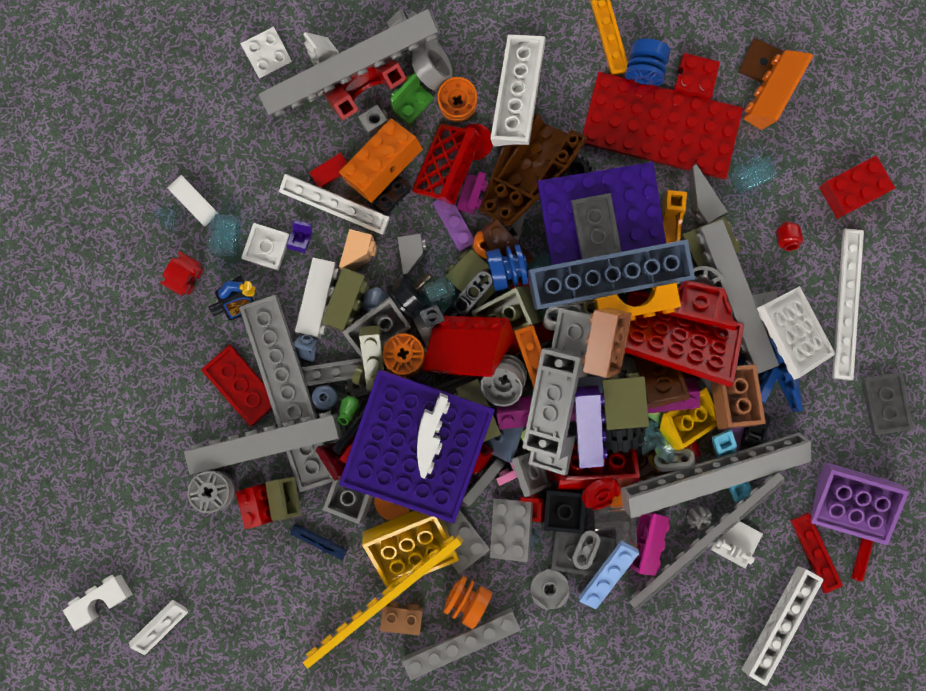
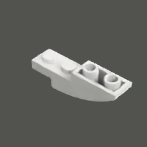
[417,393,450,478]

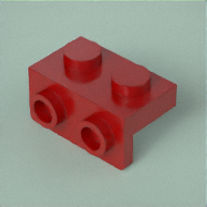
[235,484,273,530]

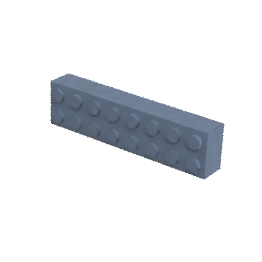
[527,239,695,310]

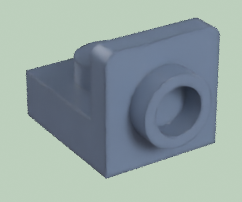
[294,334,318,362]

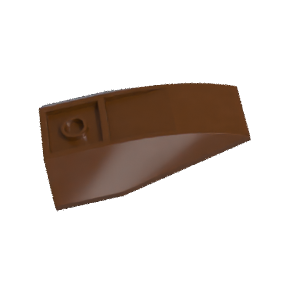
[479,113,587,227]

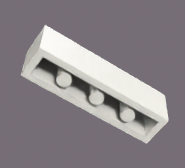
[295,258,340,339]

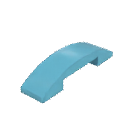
[712,429,752,502]

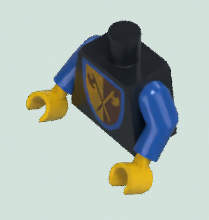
[208,275,255,320]

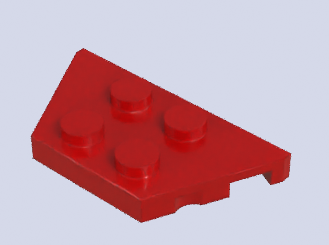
[658,280,737,331]

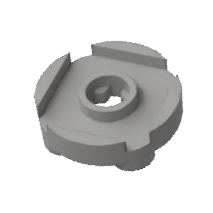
[530,569,569,610]

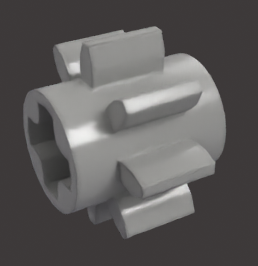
[687,505,712,530]

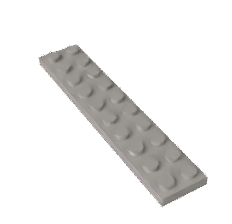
[239,295,334,492]

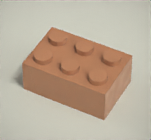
[582,308,632,378]
[711,364,766,430]

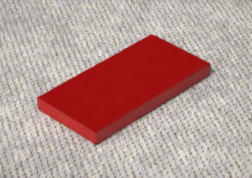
[201,345,272,427]

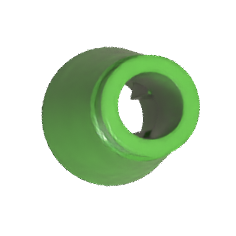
[337,396,360,425]

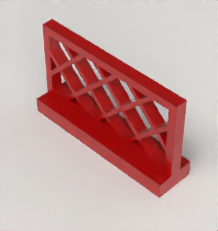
[412,124,482,205]

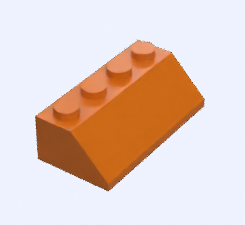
[743,50,814,130]

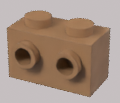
[380,601,423,635]

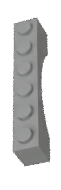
[402,608,521,681]

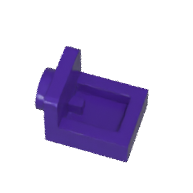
[287,220,312,253]

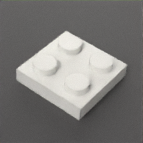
[241,223,290,271]

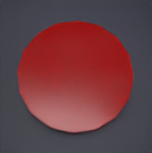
[582,477,621,510]

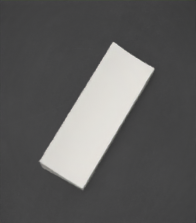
[491,35,546,147]

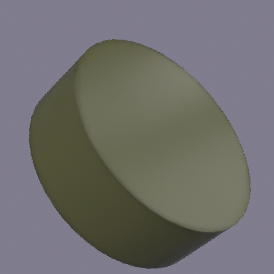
[352,365,365,385]

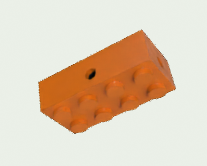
[339,118,423,203]

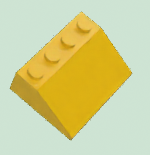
[362,510,459,587]

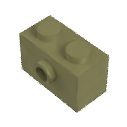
[265,477,302,521]

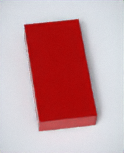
[309,152,347,188]

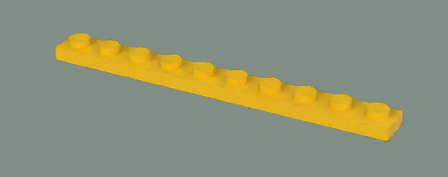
[303,534,464,669]

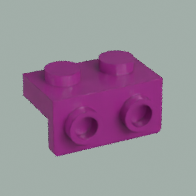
[457,172,488,215]

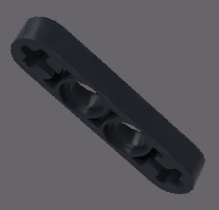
[443,269,494,317]

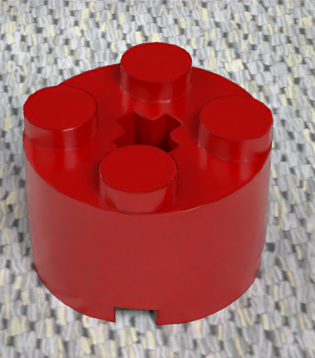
[160,251,205,296]

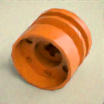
[438,77,477,122]
[383,333,426,378]
[443,575,493,629]

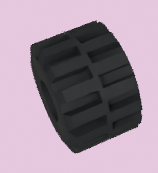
[602,423,646,453]

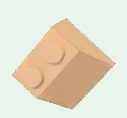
[339,229,377,271]

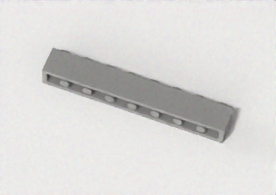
[695,219,779,374]
[184,411,343,474]

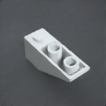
[303,32,339,66]

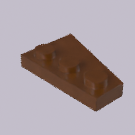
[481,217,534,282]

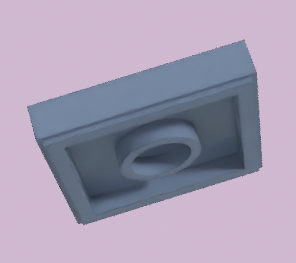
[483,412,524,462]

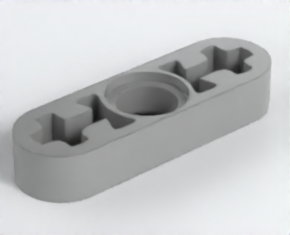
[462,457,505,507]

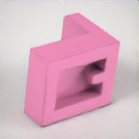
[496,462,517,486]

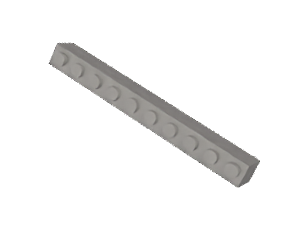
[259,9,441,117]
[620,432,811,518]

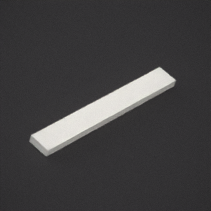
[832,228,864,380]

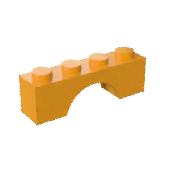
[662,190,687,243]
[593,283,681,320]

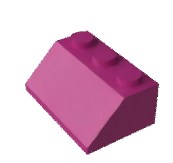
[629,512,670,576]

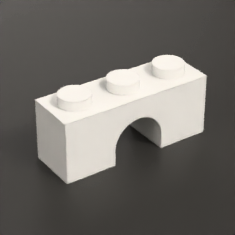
[62,575,133,631]

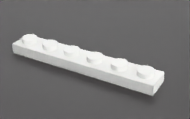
[279,174,391,235]

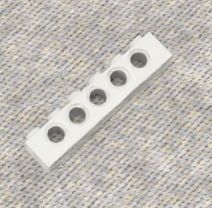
[741,566,824,686]

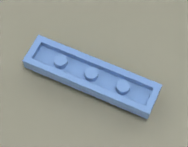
[579,541,639,609]

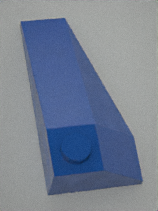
[769,338,803,412]

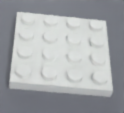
[757,286,835,380]

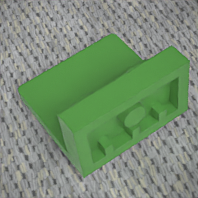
[391,73,434,126]

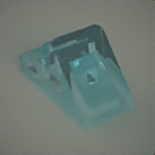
[642,420,675,463]

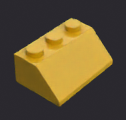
[659,388,717,450]

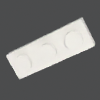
[129,600,188,655]

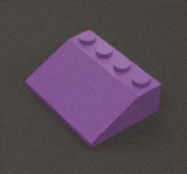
[810,462,909,545]

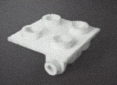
[240,27,292,78]
[710,521,763,569]

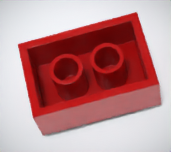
[819,155,895,219]

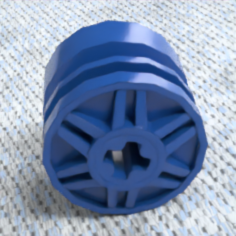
[625,38,670,86]
[486,244,528,291]

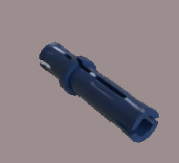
[290,523,348,561]

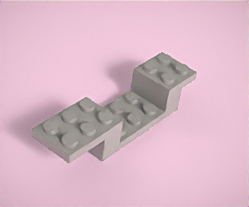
[522,308,591,475]

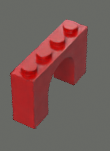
[323,58,407,121]

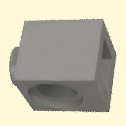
[358,105,389,137]

